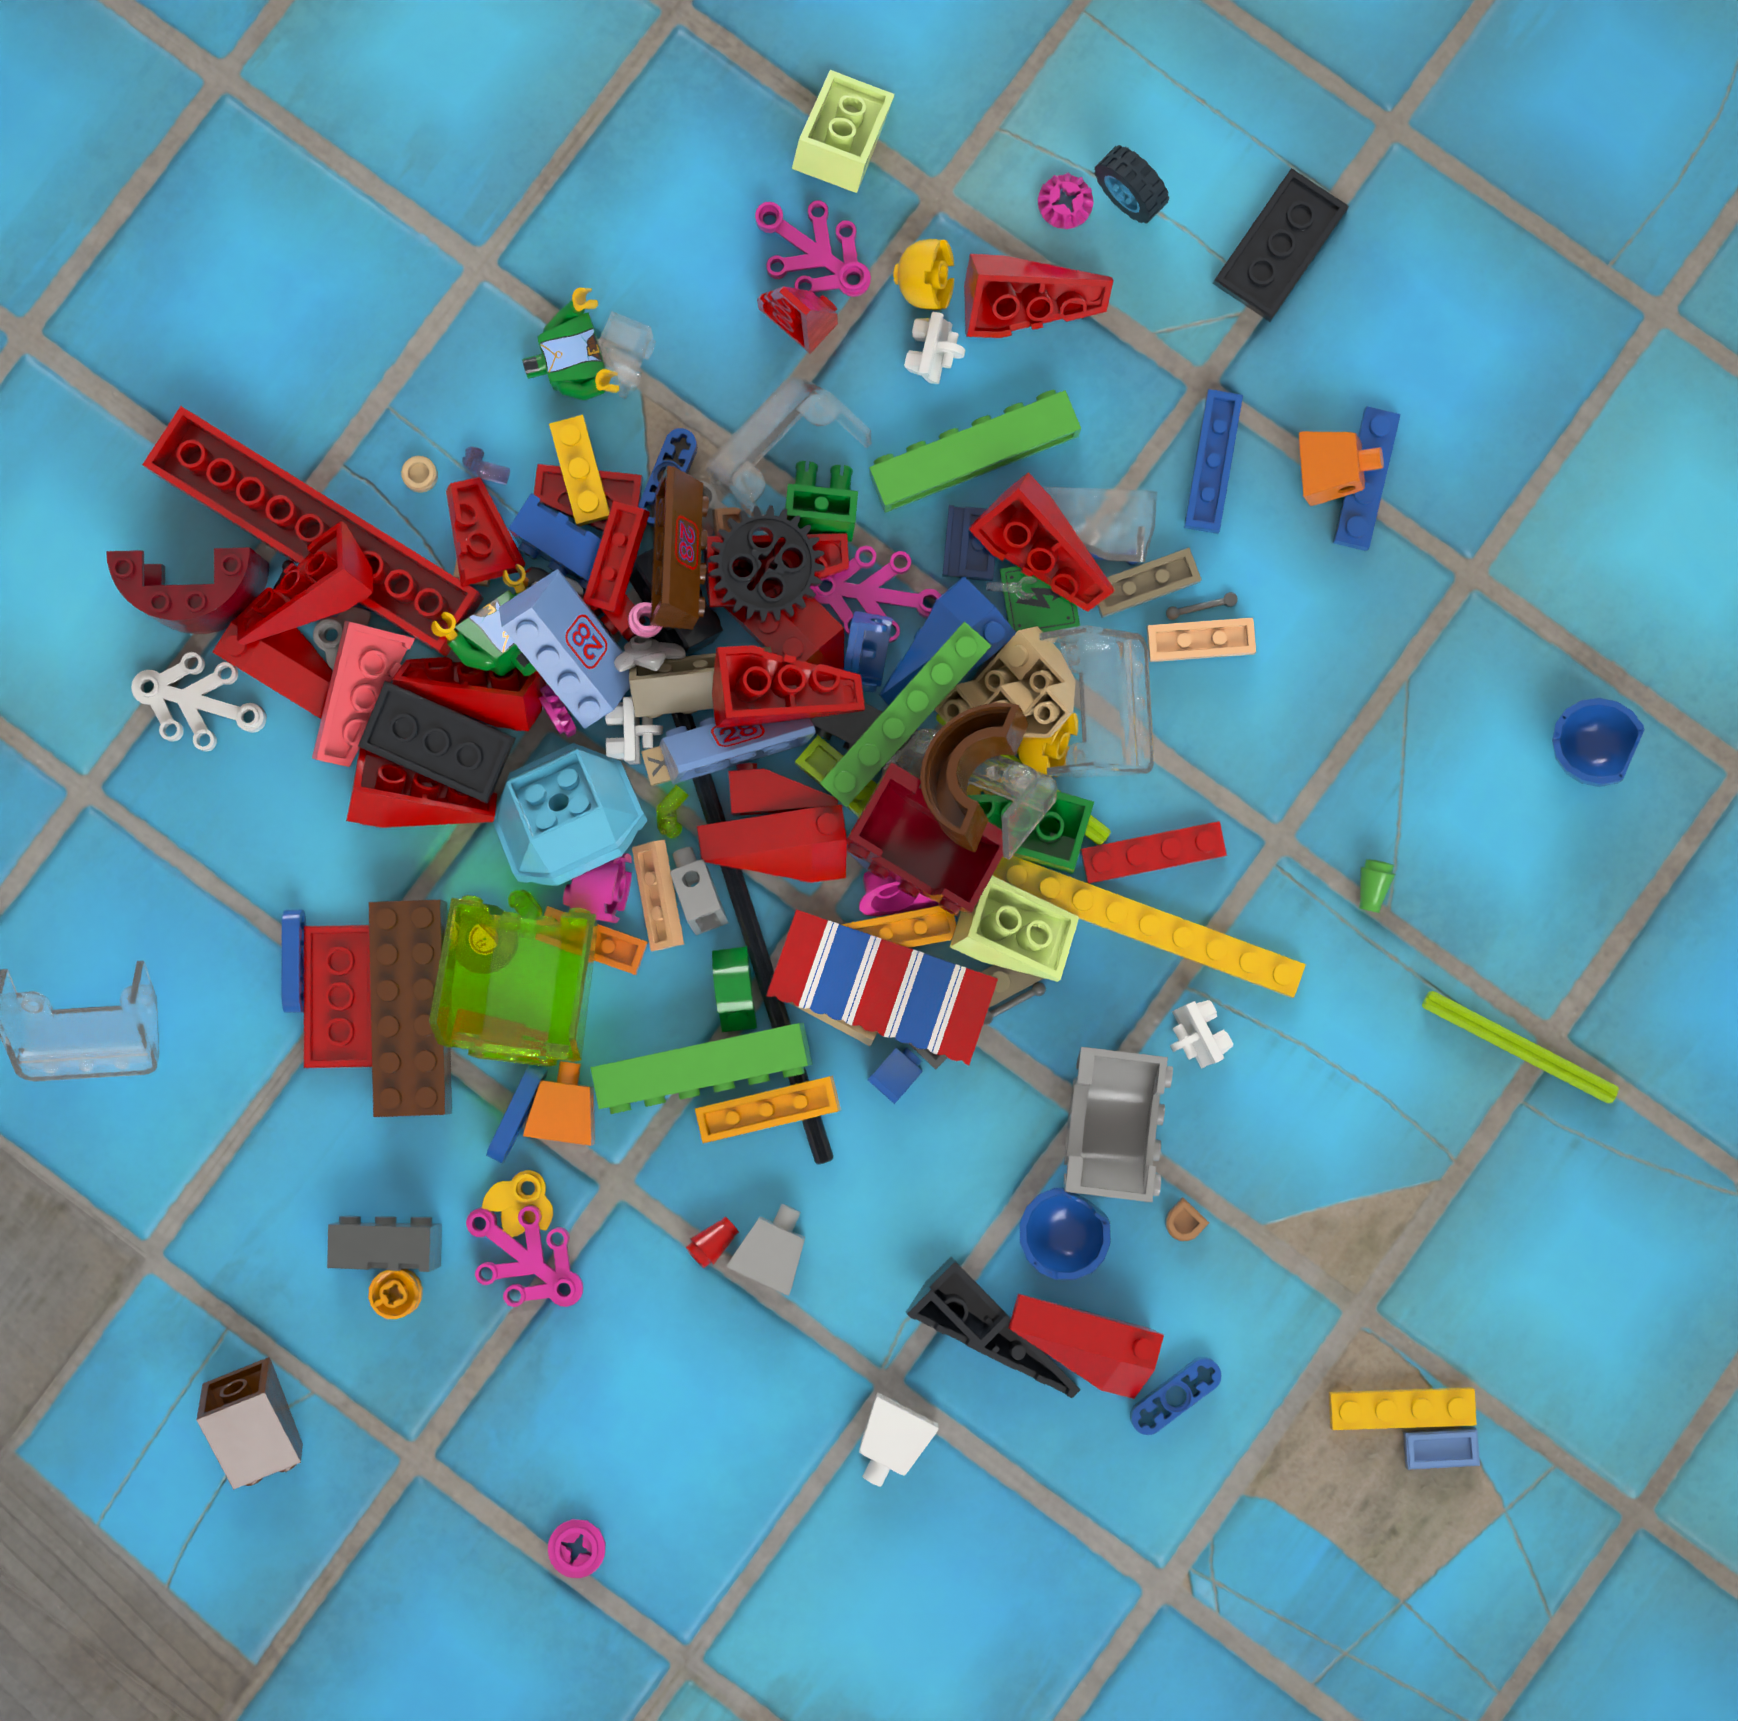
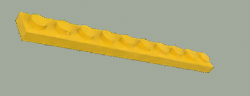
[992,853,1306,998]

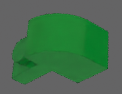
[712,946,757,1032]

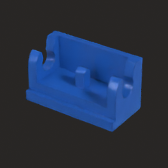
[844,611,893,692]

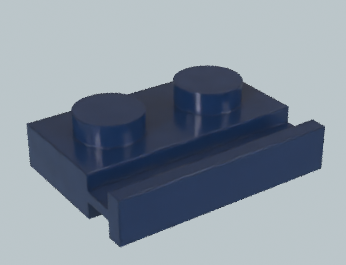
[942,505,995,582]

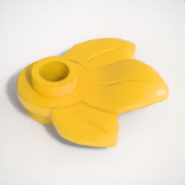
[482,1170,553,1238]

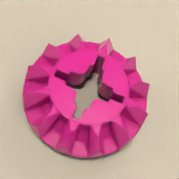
[1038,172,1094,229]
[539,685,576,738]
[548,1519,606,1578]

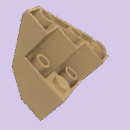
[934,626,1076,738]

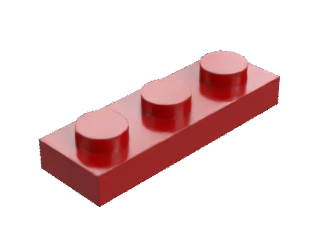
[583,501,650,614]

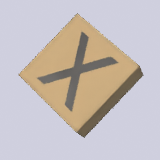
[641,746,671,786]

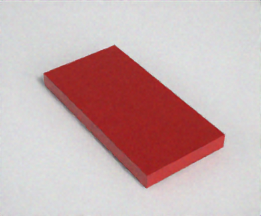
[304,925,372,1068]

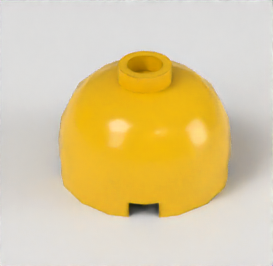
[893,239,954,310]
[1017,713,1078,779]

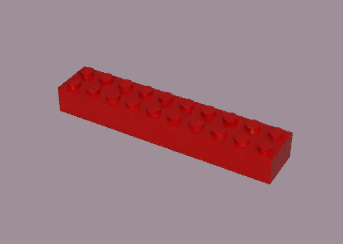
[142,406,484,657]

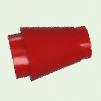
[685,1217,739,1269]

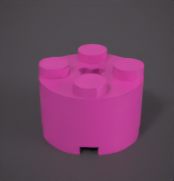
[563,853,632,923]

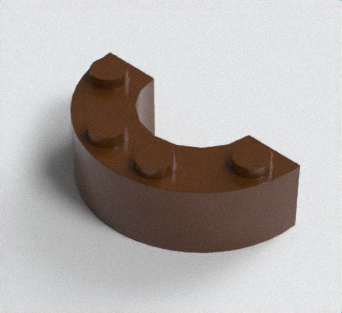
[920,703,1029,852]

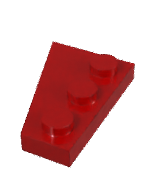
[534,464,643,532]
[446,477,526,587]

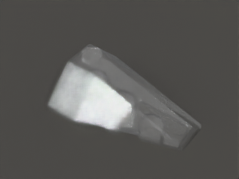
[1010,485,1157,562]

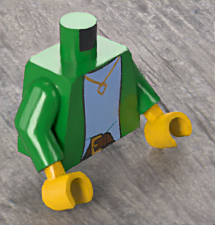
[522,287,619,401]
[431,564,536,676]

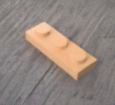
[1147,618,1256,662]
[632,840,684,951]

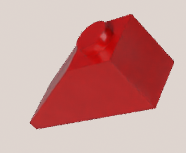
[729,763,838,817]

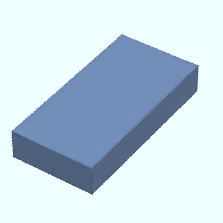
[1403,1428,1480,1470]

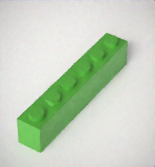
[869,390,1081,513]
[820,622,991,807]
[590,1023,812,1114]

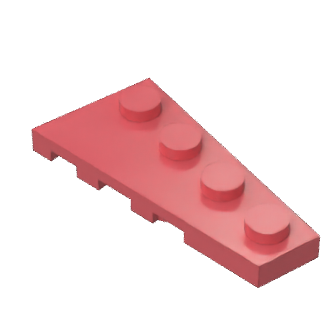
[312,621,415,767]

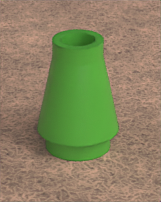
[1359,859,1396,913]

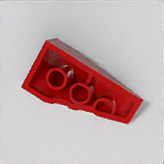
[964,254,1114,338]
[969,472,1115,612]
[237,521,373,645]
[703,533,849,607]
[212,615,333,719]
[392,657,547,731]
[696,804,847,883]
[1009,1293,1164,1399]

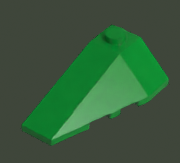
[967,792,1094,874]

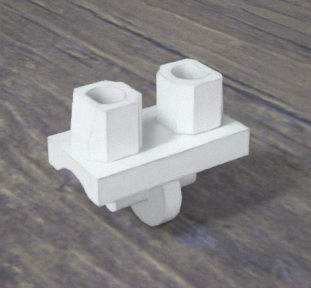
[904,312,966,384]
[605,697,663,765]
[1170,1000,1233,1068]

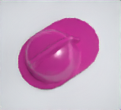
[859,871,939,916]

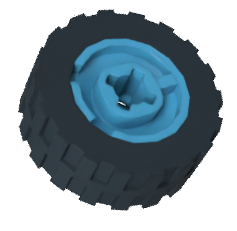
[1094,145,1169,224]

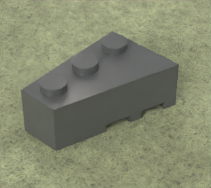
[327,1216,442,1272]

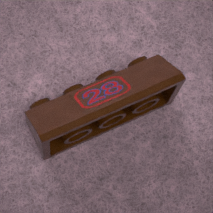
[650,466,709,629]

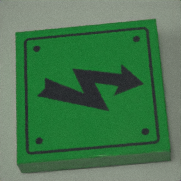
[999,566,1080,634]

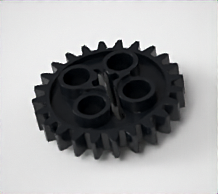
[708,505,825,623]

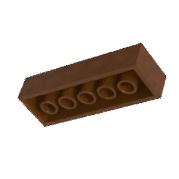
[369,899,452,1117]

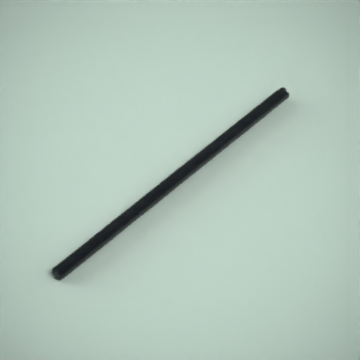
[651,631,833,1165]

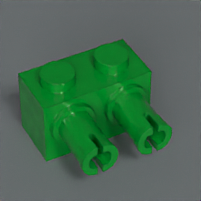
[785,461,858,542]

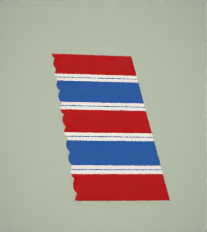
[766,909,998,1066]

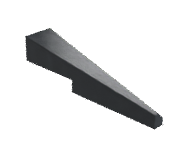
[906,1257,1080,1398]

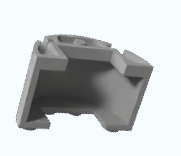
[1064,1047,1173,1202]

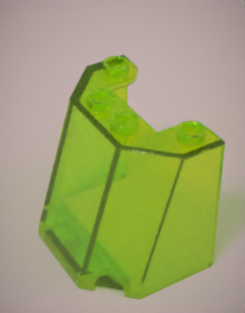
[429,895,598,1067]

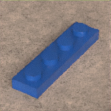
[1184,389,1243,534]
[1333,406,1401,551]

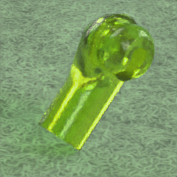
[508,889,542,941]

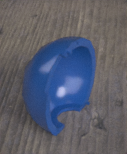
[1552,698,1644,787]
[1019,1188,1111,1280]

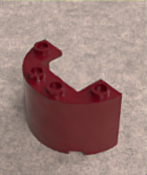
[106,547,270,634]
[846,762,1013,916]

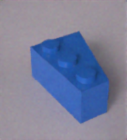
[508,493,601,591]

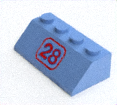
[499,569,630,729]
[659,717,816,785]

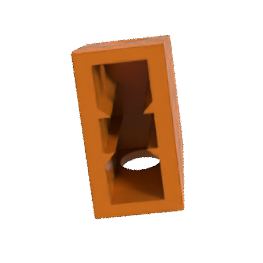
[1299,431,1384,506]
[523,1061,595,1146]

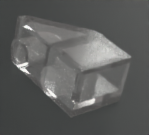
[598,311,656,399]

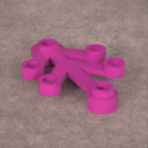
[755,200,871,297]
[810,546,941,643]
[466,1205,584,1307]

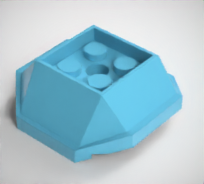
[493,743,647,886]

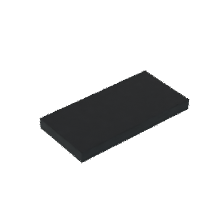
[1213,168,1349,322]
[358,681,516,803]

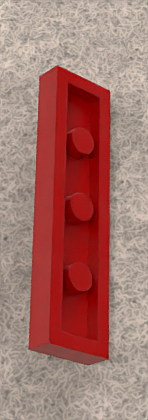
[1080,821,1227,884]

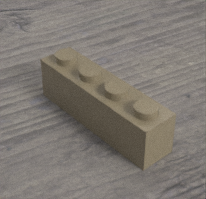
[629,647,772,718]

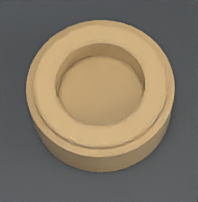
[401,456,438,493]

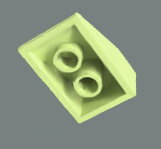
[792,70,895,193]
[950,876,1079,982]

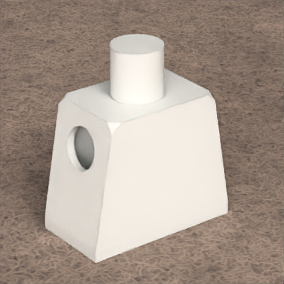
[859,1392,939,1487]

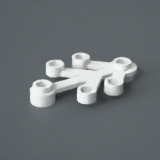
[131,652,267,752]

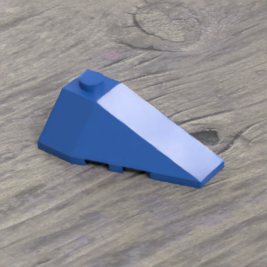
[879,577,1016,706]

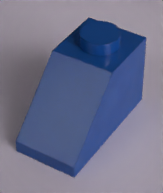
[868,1047,923,1104]

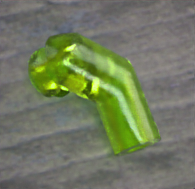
[656,785,689,839]

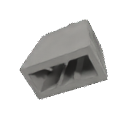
[670,847,729,935]
[727,1204,805,1296]

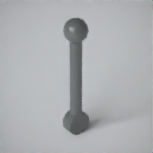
[1166,592,1238,620]
[983,982,1046,1025]

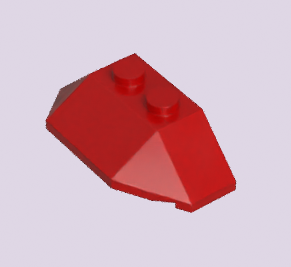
[723,594,844,670]

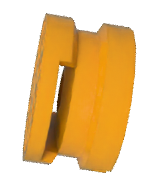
[368,1269,423,1319]

